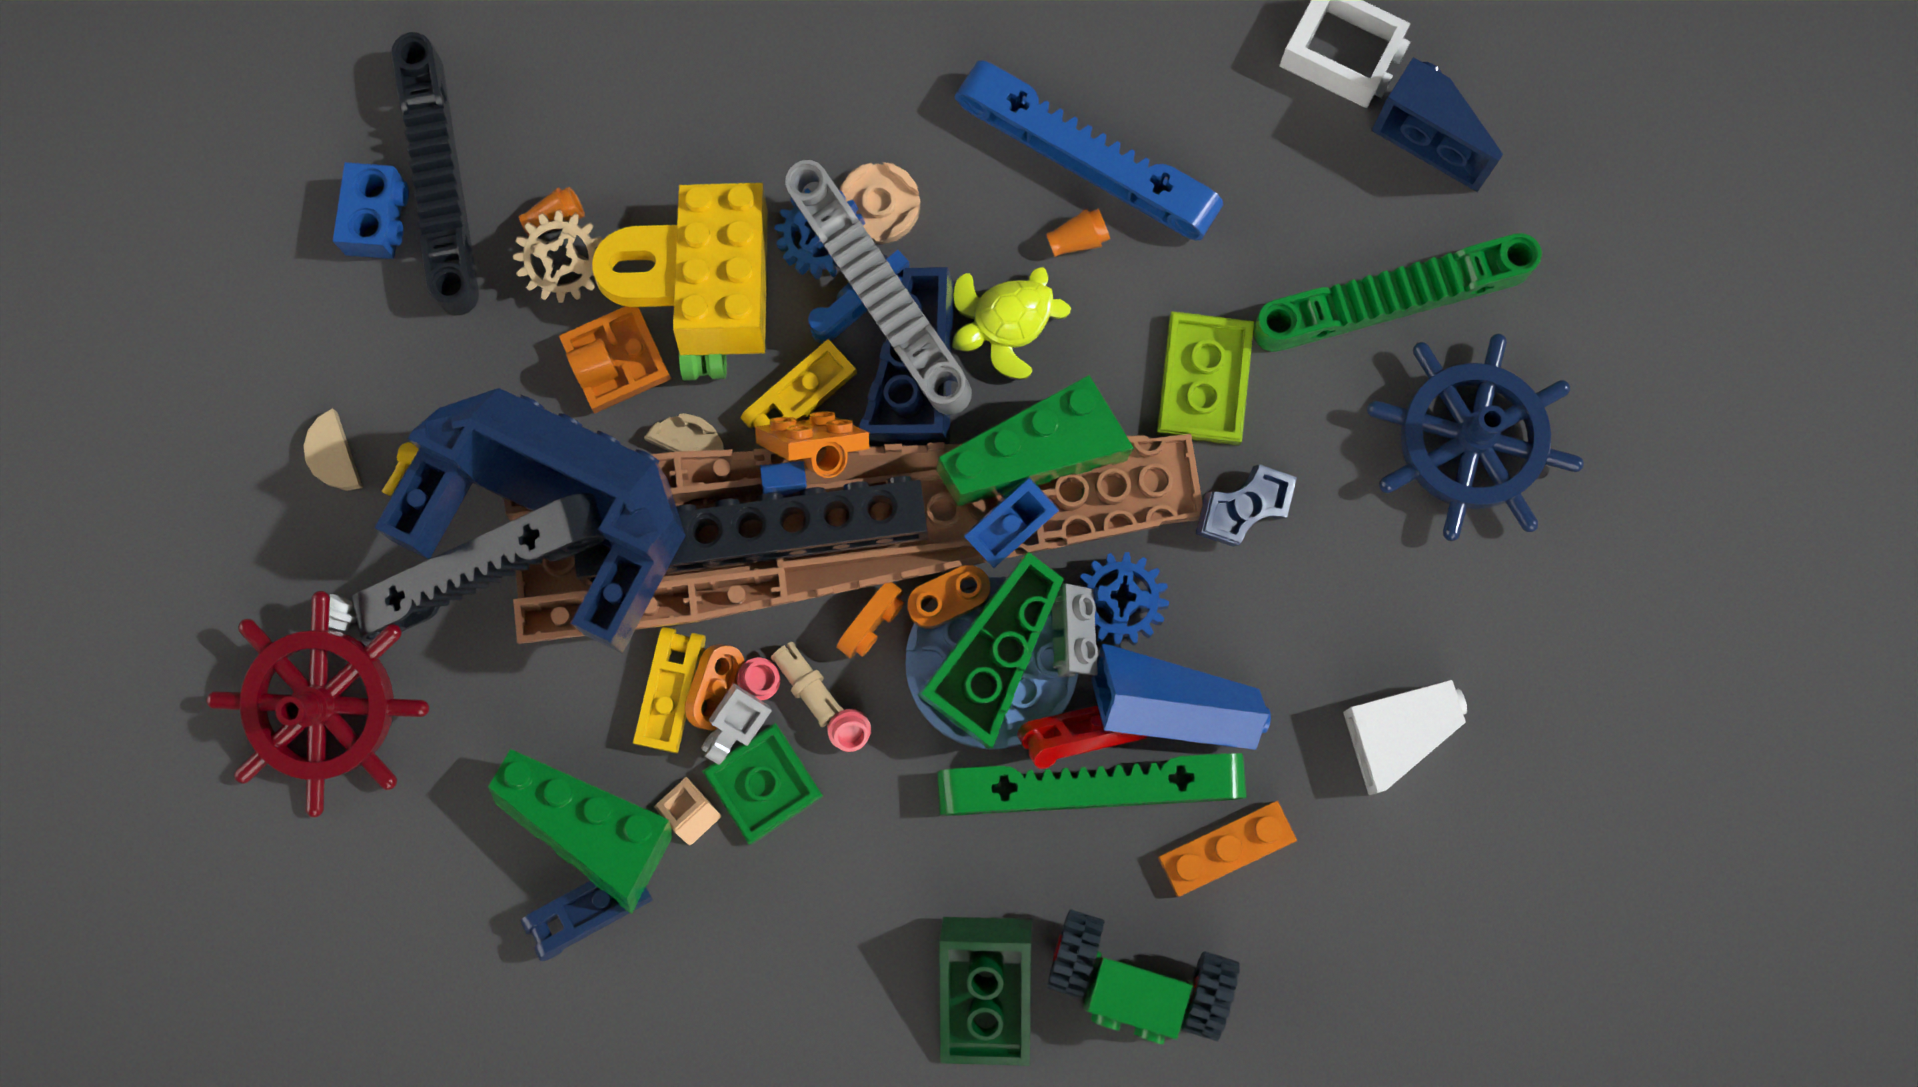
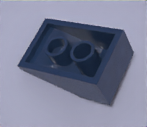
[1371,57,1503,192]

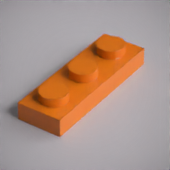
[1158,801,1297,897]

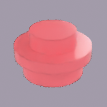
[737,657,780,701]
[827,709,871,752]

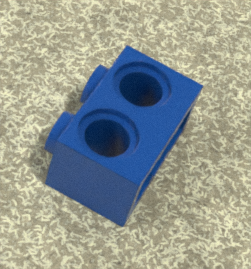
[333,162,409,259]

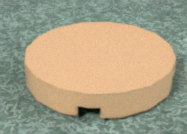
[840,162,920,245]

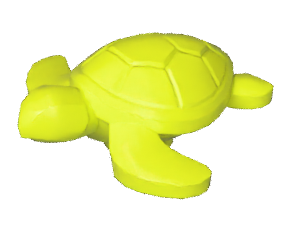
[952,267,1071,380]

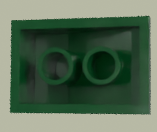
[939,917,1032,1066]

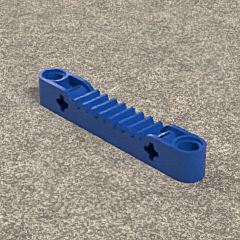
[955,60,1223,241]

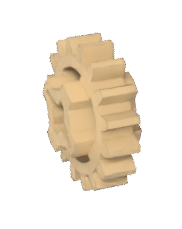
[513,210,603,303]

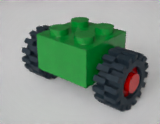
[1047,909,1240,1045]

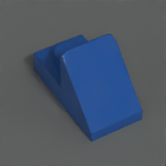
[964,477,1059,568]

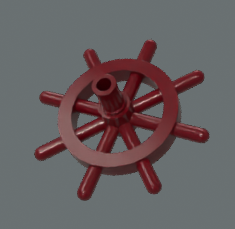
[206,591,430,818]

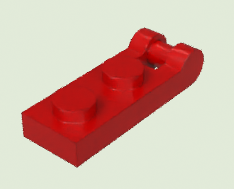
[1017,705,1147,769]

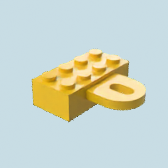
[592,183,768,355]

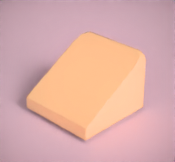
[654,777,721,845]

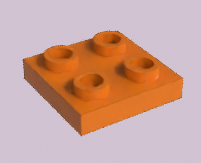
[559,306,671,413]
[755,412,869,478]

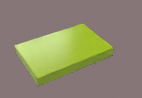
[1156,311,1254,446]

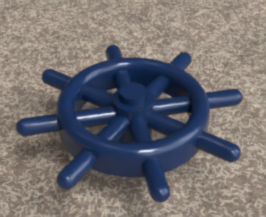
[1367,334,1584,541]

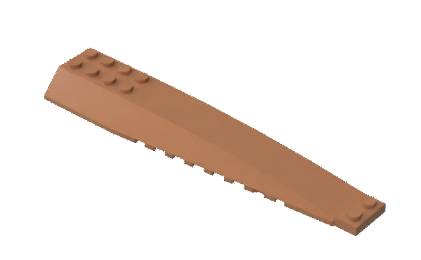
[504,434,1203,644]

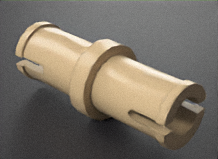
[771,642,843,727]

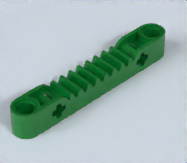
[1253,233,1542,352]
[937,753,1247,816]

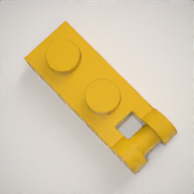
[741,339,857,428]
[633,627,706,754]

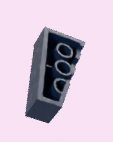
[859,267,954,445]

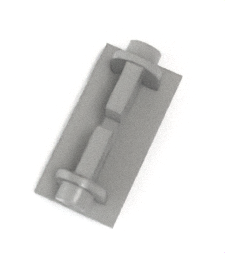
[1052,584,1098,677]

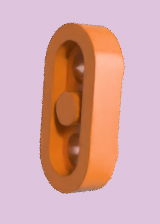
[907,565,990,629]
[836,582,905,659]
[685,644,745,730]

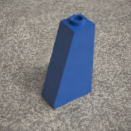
[1091,644,1271,750]

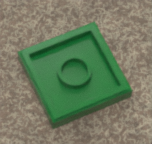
[702,723,824,845]

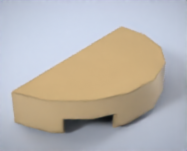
[303,408,363,491]
[644,413,724,452]

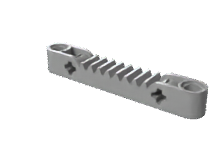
[785,160,972,415]

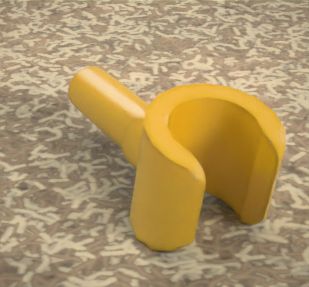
[381,442,419,496]

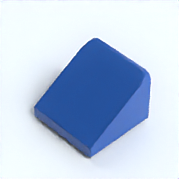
[760,461,807,498]

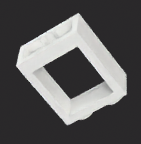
[1280,0,1411,108]

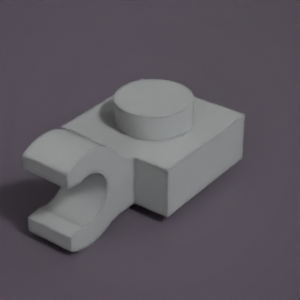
[701,684,772,765]

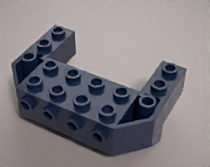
[374,388,685,653]

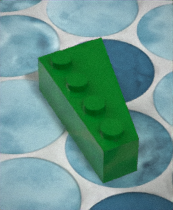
[936,375,1134,506]
[918,552,1064,748]
[488,749,673,915]

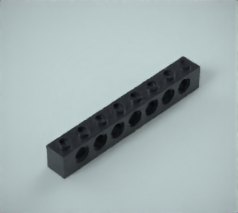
[574,476,929,585]

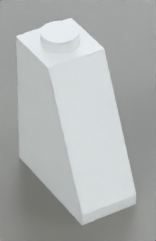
[1343,680,1467,796]

